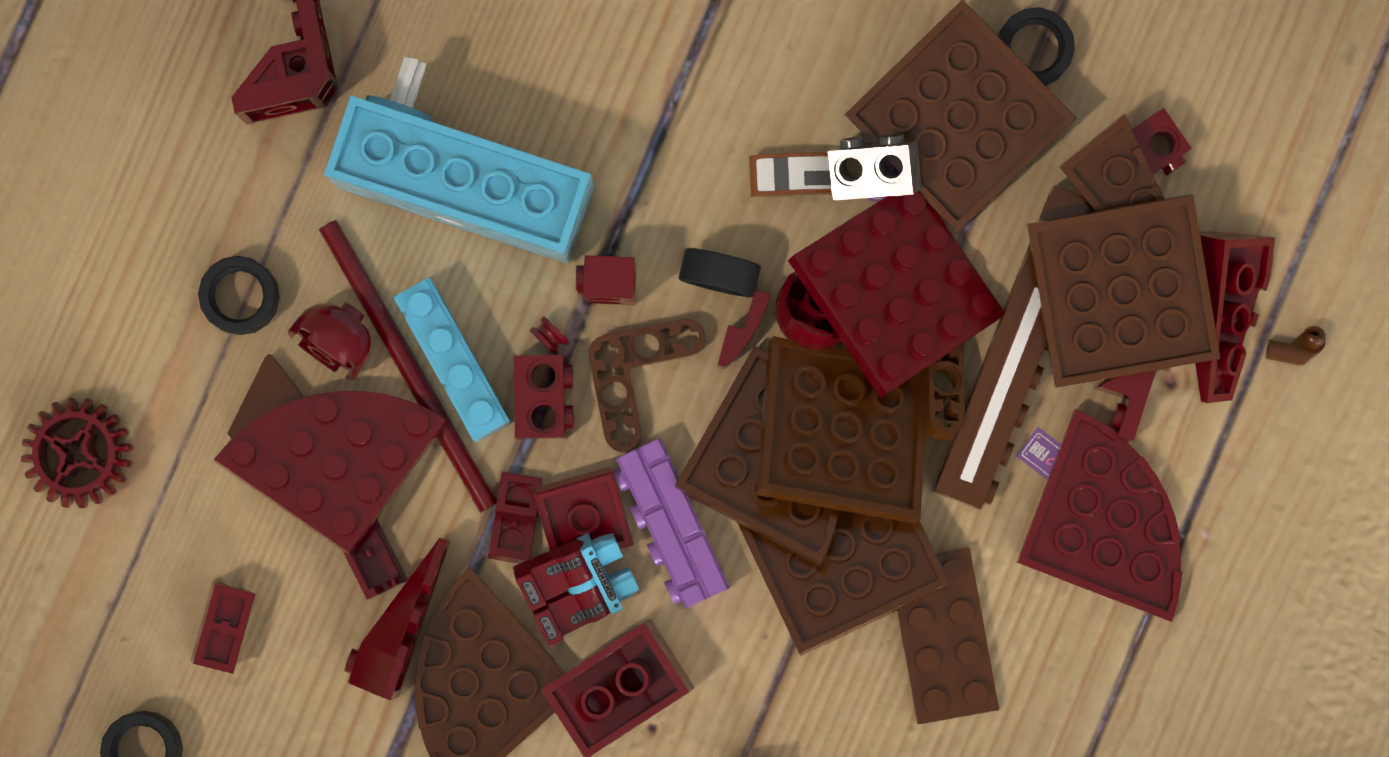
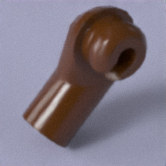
[1265,326,1326,365]

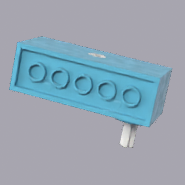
[324,56,595,264]

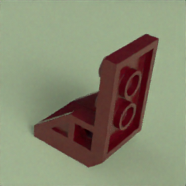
[231,0,338,125]

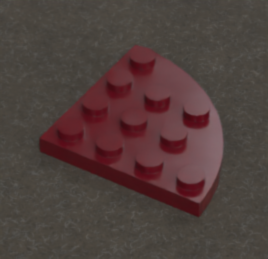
[214,391,446,556]
[1016,409,1182,622]

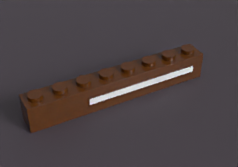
[932,185,1095,510]

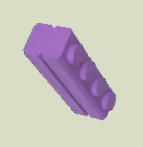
[613,438,730,609]

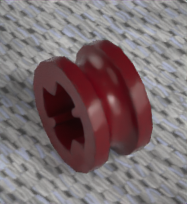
[529,316,570,355]

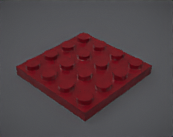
[787,191,1004,398]

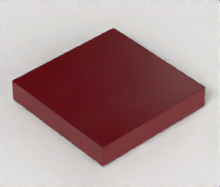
[532,466,634,550]

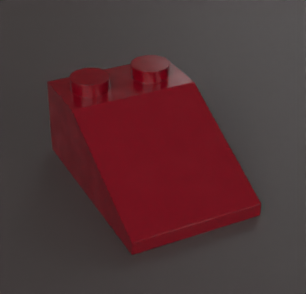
[541,619,695,757]

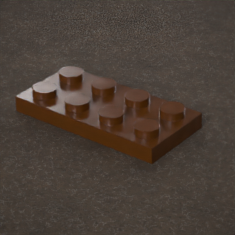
[897,548,999,725]

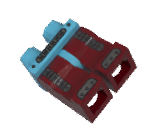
[513,533,639,647]

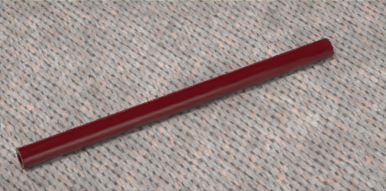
[319,220,497,513]

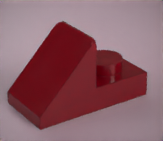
[1095,370,1157,442]

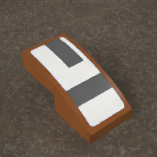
[749,152,832,197]

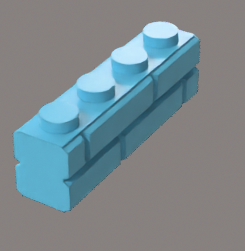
[393,278,512,443]

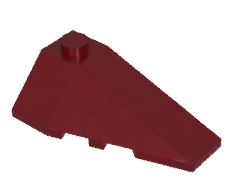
[1195,231,1275,403]
[344,538,450,700]

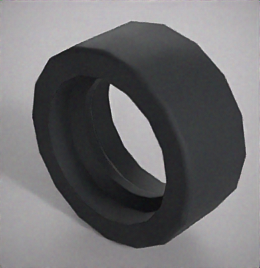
[998,7,1075,86]
[678,248,761,298]
[198,256,280,335]
[100,710,183,757]

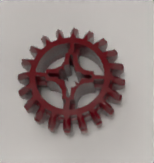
[21,398,134,509]

